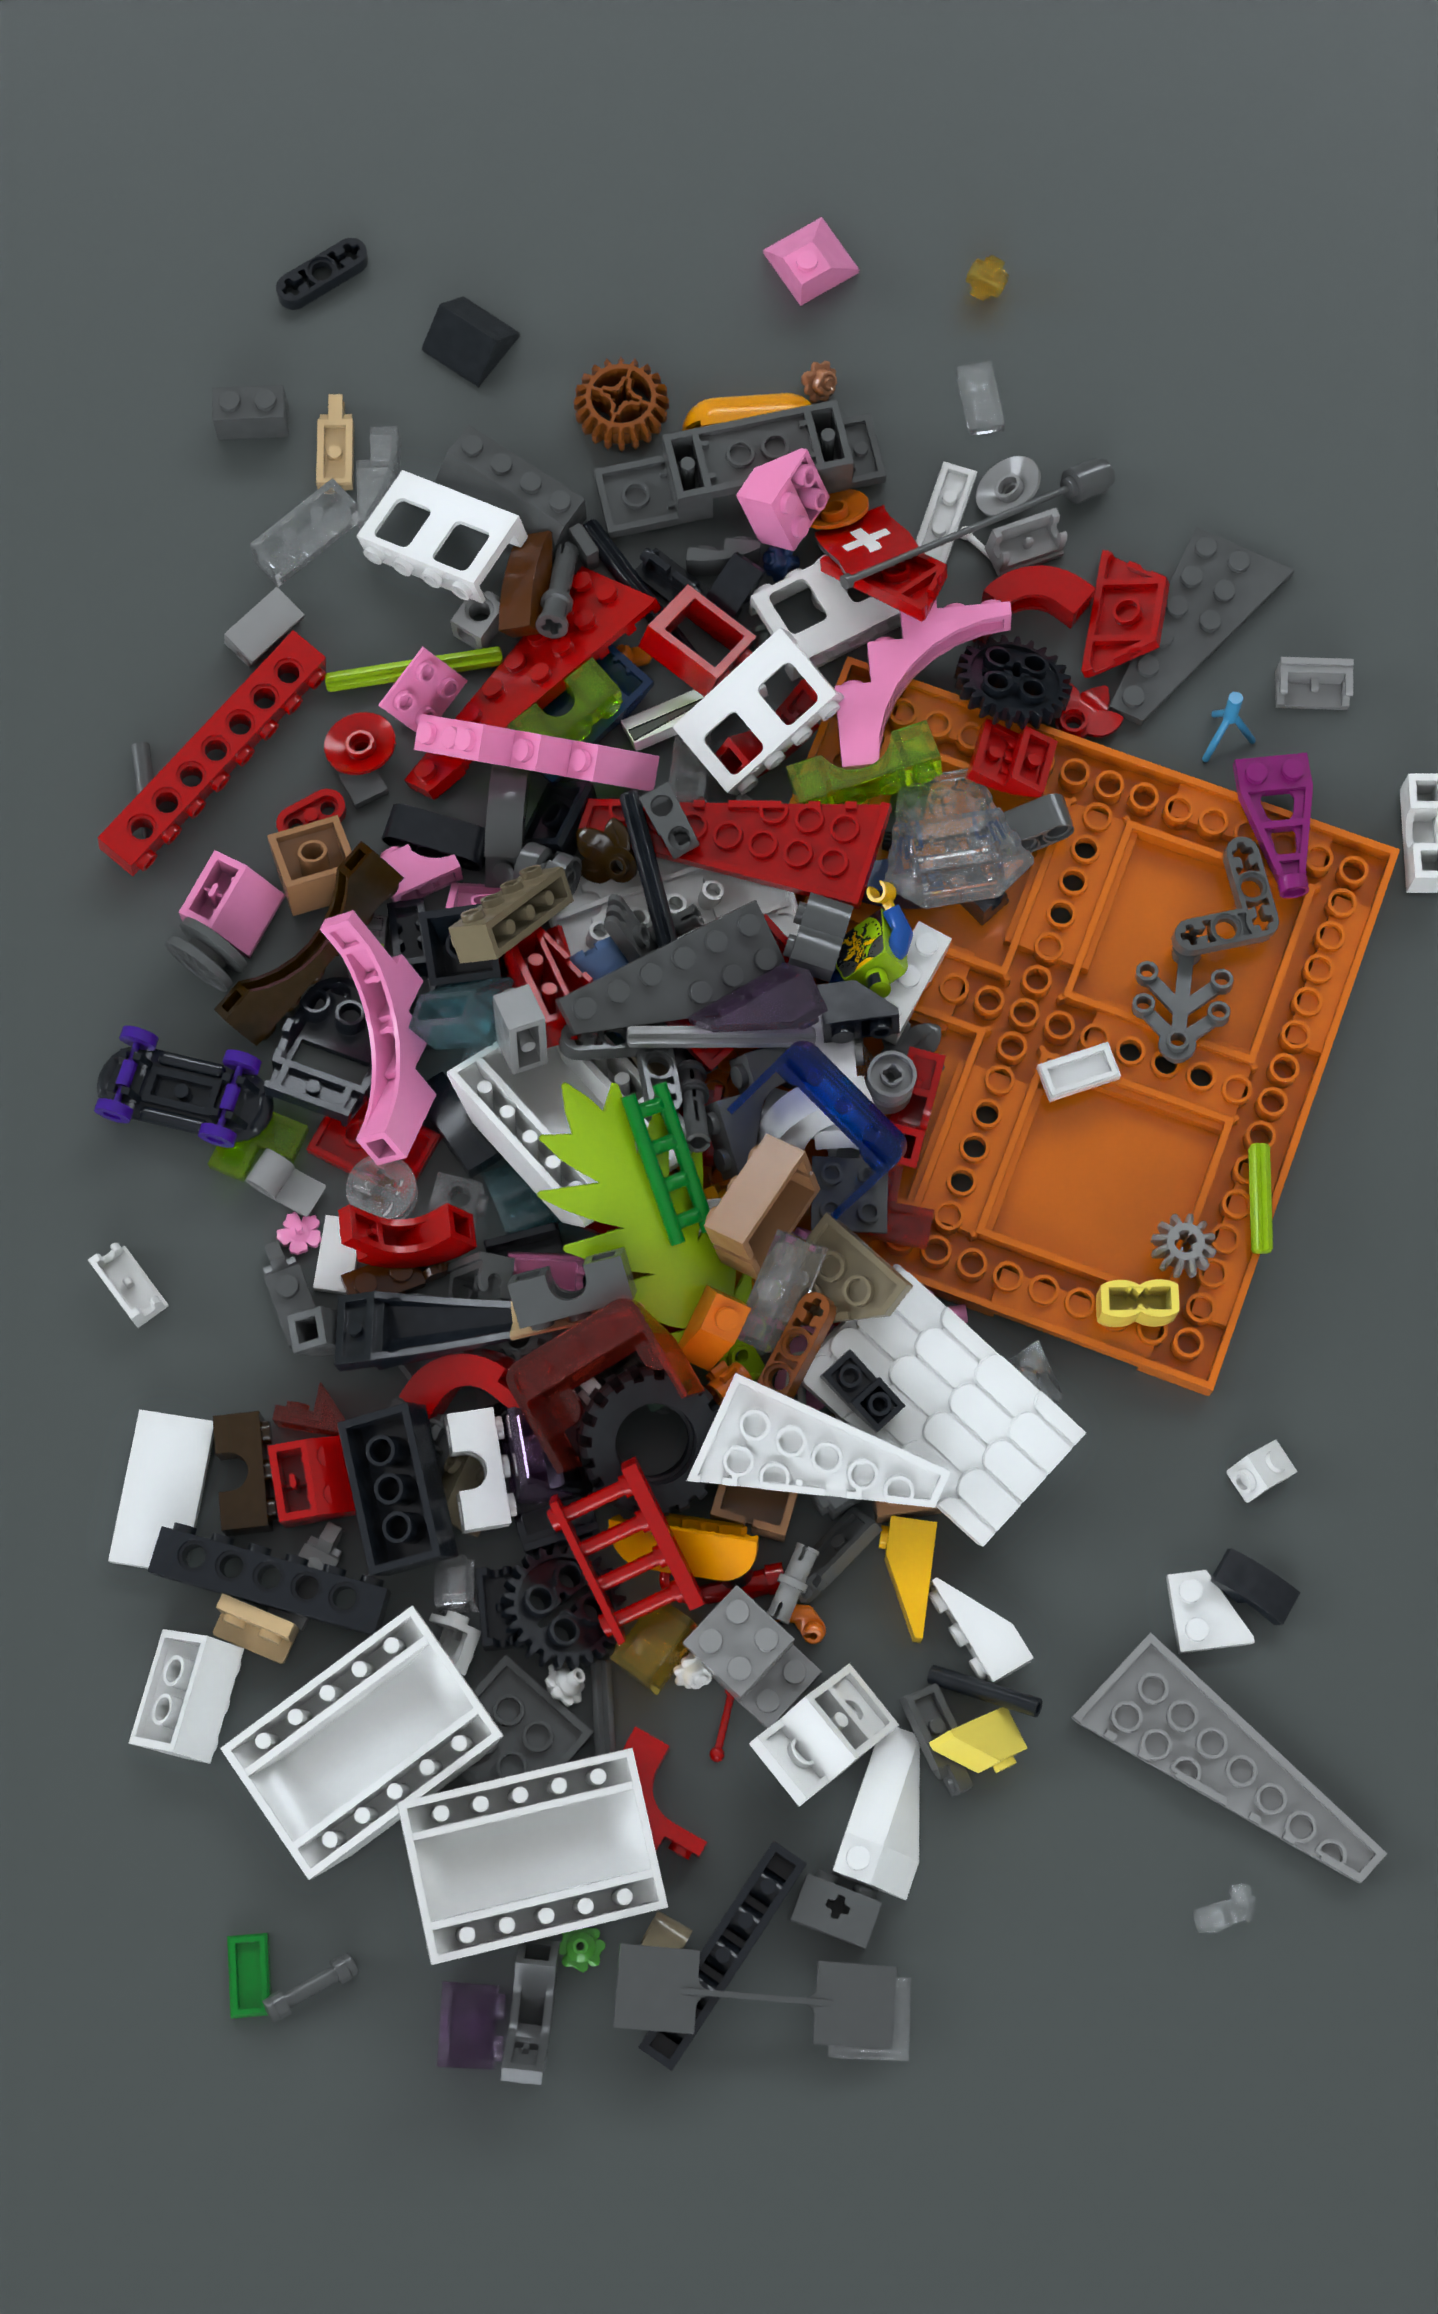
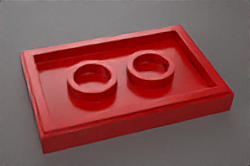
[306,1098,442,1202]

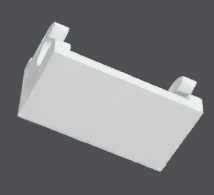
[88,1242,169,1328]

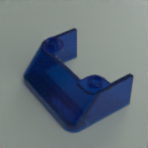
[727,1041,907,1219]

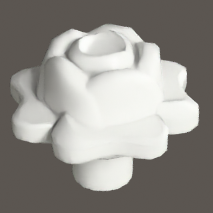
[673,1649,712,1689]
[545,1661,585,1707]

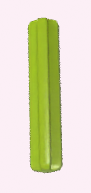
[1248,1143,1273,1254]

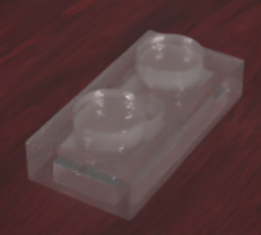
[956,361,1005,436]

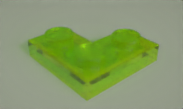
[208,1112,309,1182]

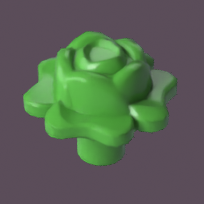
[559,1927,606,1973]

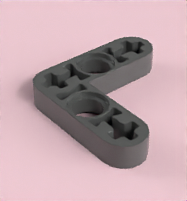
[1171,837,1279,956]
[559,1022,682,1117]

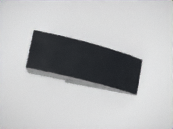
[426,1071,502,1179]

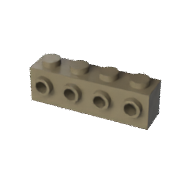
[448,865,574,963]

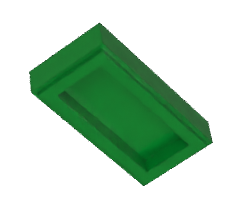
[227,1933,272,2019]

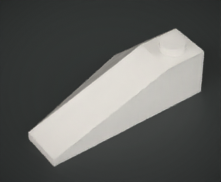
[831,1727,920,1900]

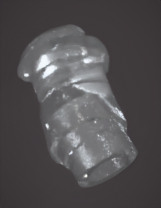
[1193,1884,1257,1934]

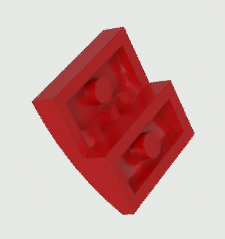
[966,718,1058,798]

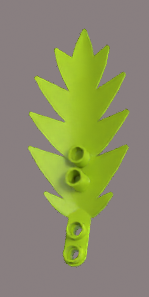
[537,1082,765,1382]

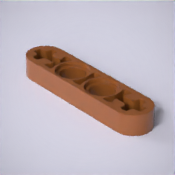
[757,1292,836,1399]

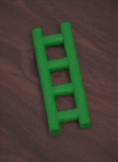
[621,1081,710,1246]

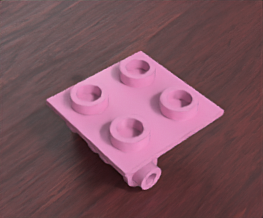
[379,646,468,732]

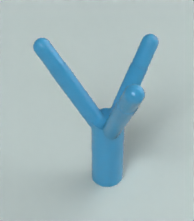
[1202,692,1256,762]

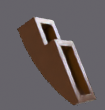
[498,531,552,638]

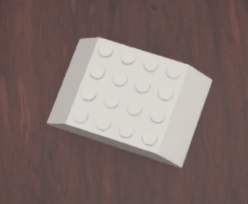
[447,1034,692,1227]
[220,1605,504,1880]
[397,1748,668,1965]

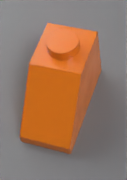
[674,1285,752,1371]

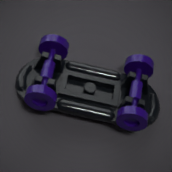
[94,1025,274,1148]

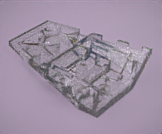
[884,768,1034,909]

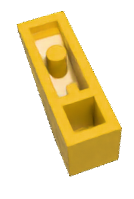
[878,1516,937,1643]

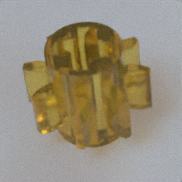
[966,255,1009,301]

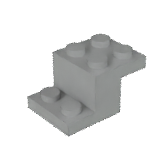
[683,1585,822,1729]

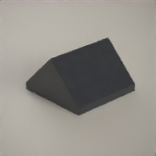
[422,296,520,388]
[524,781,597,856]

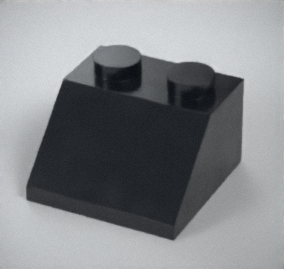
[419,904,509,986]

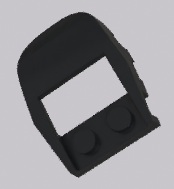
[264,977,372,1127]

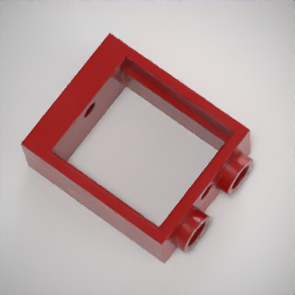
[638,584,757,697]

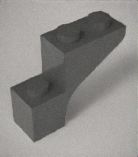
[705,1047,795,1181]

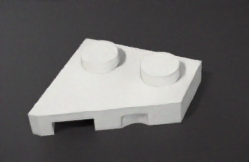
[1166,1570,1255,1654]

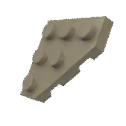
[757,1212,913,1327]

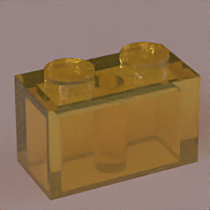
[610,1604,698,1696]

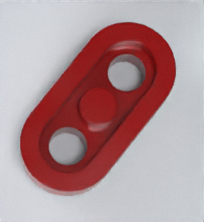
[276,788,347,832]

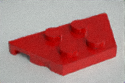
[1081,550,1170,678]
[820,553,948,622]

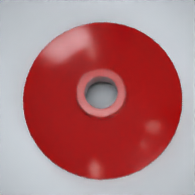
[324,712,396,775]

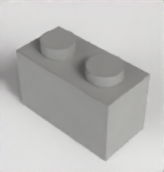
[493,984,548,1075]

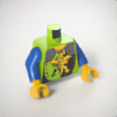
[829,880,913,998]

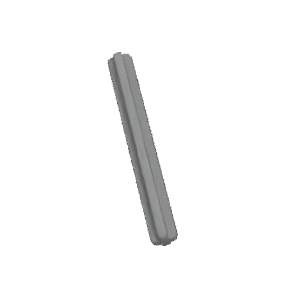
[627,1025,816,1048]

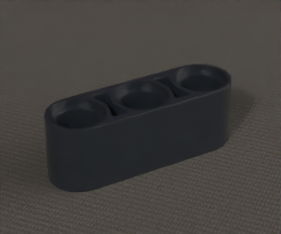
[381,803,486,871]

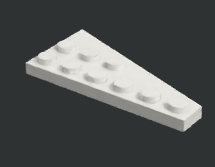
[686,1373,951,1508]

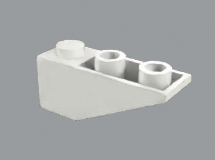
[928,1577,1033,1684]

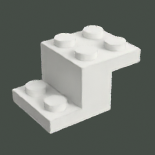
[749,1663,899,1807]

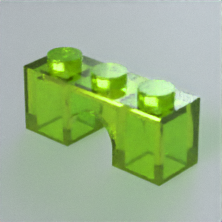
[507,657,623,741]

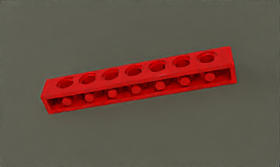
[97,630,327,876]

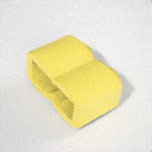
[1096,1279,1180,1327]

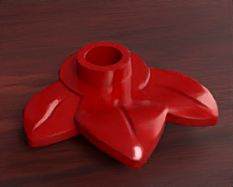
[1055,683,1124,738]

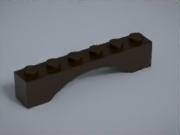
[214,841,404,1047]

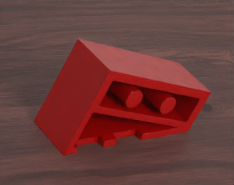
[504,926,594,1048]

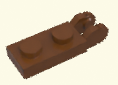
[340,1262,450,1295]

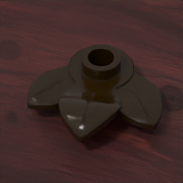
[576,817,638,884]

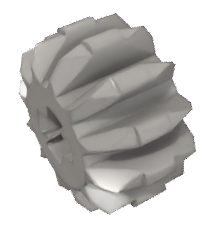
[1150,1213,1216,1278]

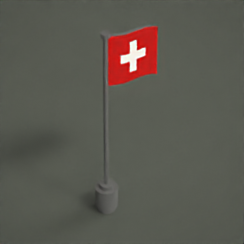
[815,458,1115,589]

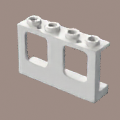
[357,470,528,604]
[749,554,901,681]
[672,627,845,796]

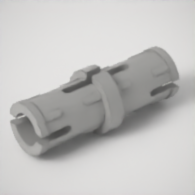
[766,1542,820,1625]

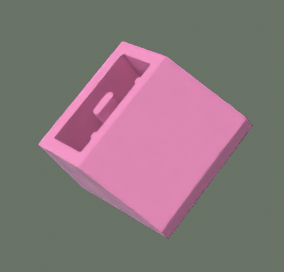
[736,448,830,551]
[178,850,285,959]

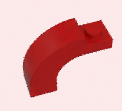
[972,565,1096,643]
[715,678,820,778]
[879,1046,946,1168]
[338,1203,477,1268]
[399,1348,542,1419]
[623,1726,707,1860]

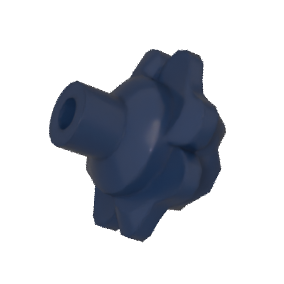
[762,545,800,583]

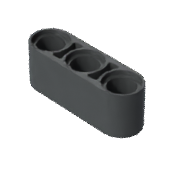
[964,793,1074,870]

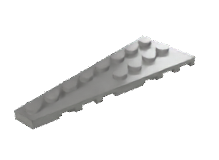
[1072,1632,1387,1884]

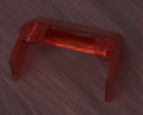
[506,1298,705,1474]

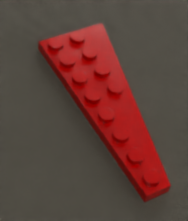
[404,566,661,800]
[578,799,892,909]

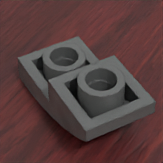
[686,536,761,576]

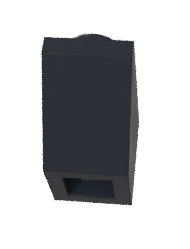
[817,980,900,1044]

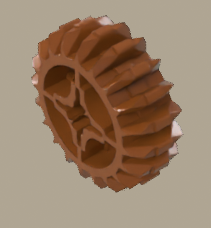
[574,356,669,452]

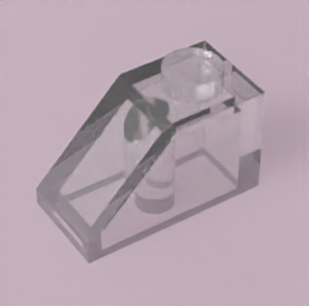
[434,1554,479,1615]

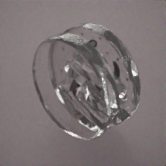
[346,1156,419,1219]

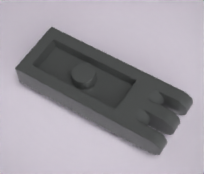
[604,894,658,963]

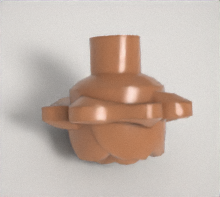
[801,361,837,403]

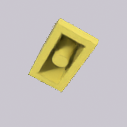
[929,1707,1028,1773]

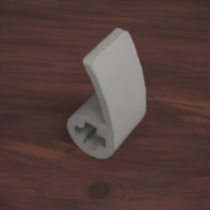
[245,1148,326,1217]

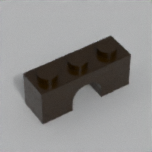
[213,1411,278,1537]

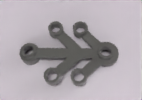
[1132,933,1234,1063]

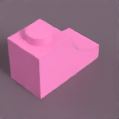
[380,844,463,902]

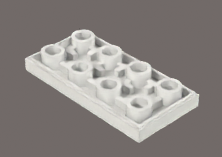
[108,1409,214,1569]

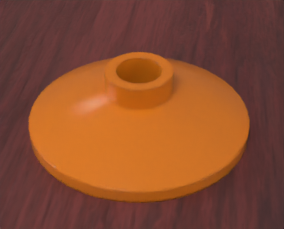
[810,489,869,529]

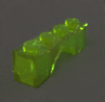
[786,720,942,804]

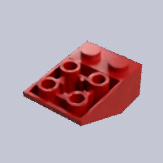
[267,1435,357,1528]

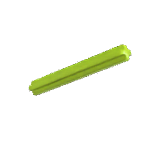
[325,646,503,692]

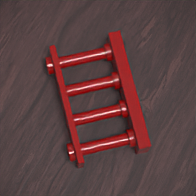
[546,1456,704,1645]

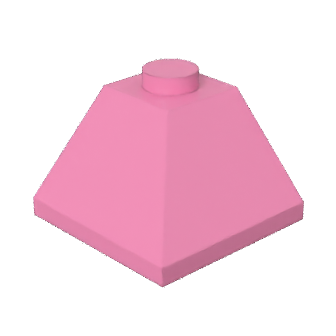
[763,217,859,306]

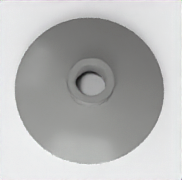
[976,456,1041,517]

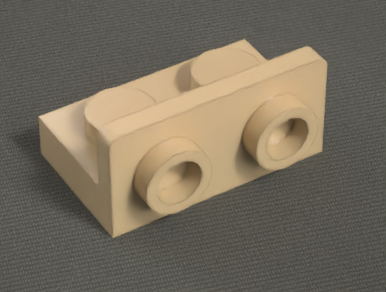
[213,1593,300,1664]

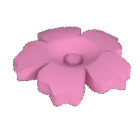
[276,1212,322,1255]

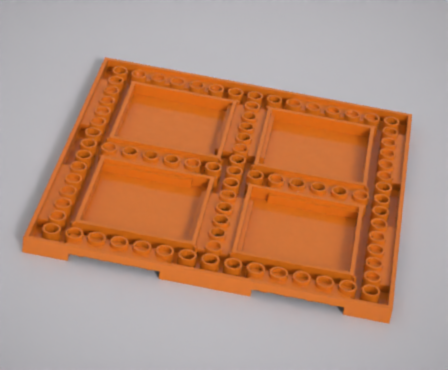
[669,656,1400,1397]

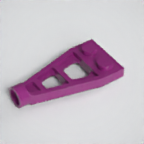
[1233,753,1313,898]

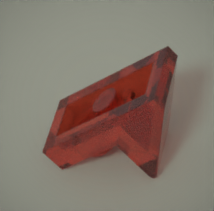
[272,1382,345,1436]

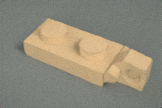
[316,394,354,491]

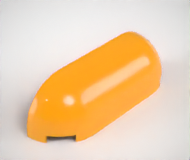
[682,393,812,431]
[609,1513,759,1581]

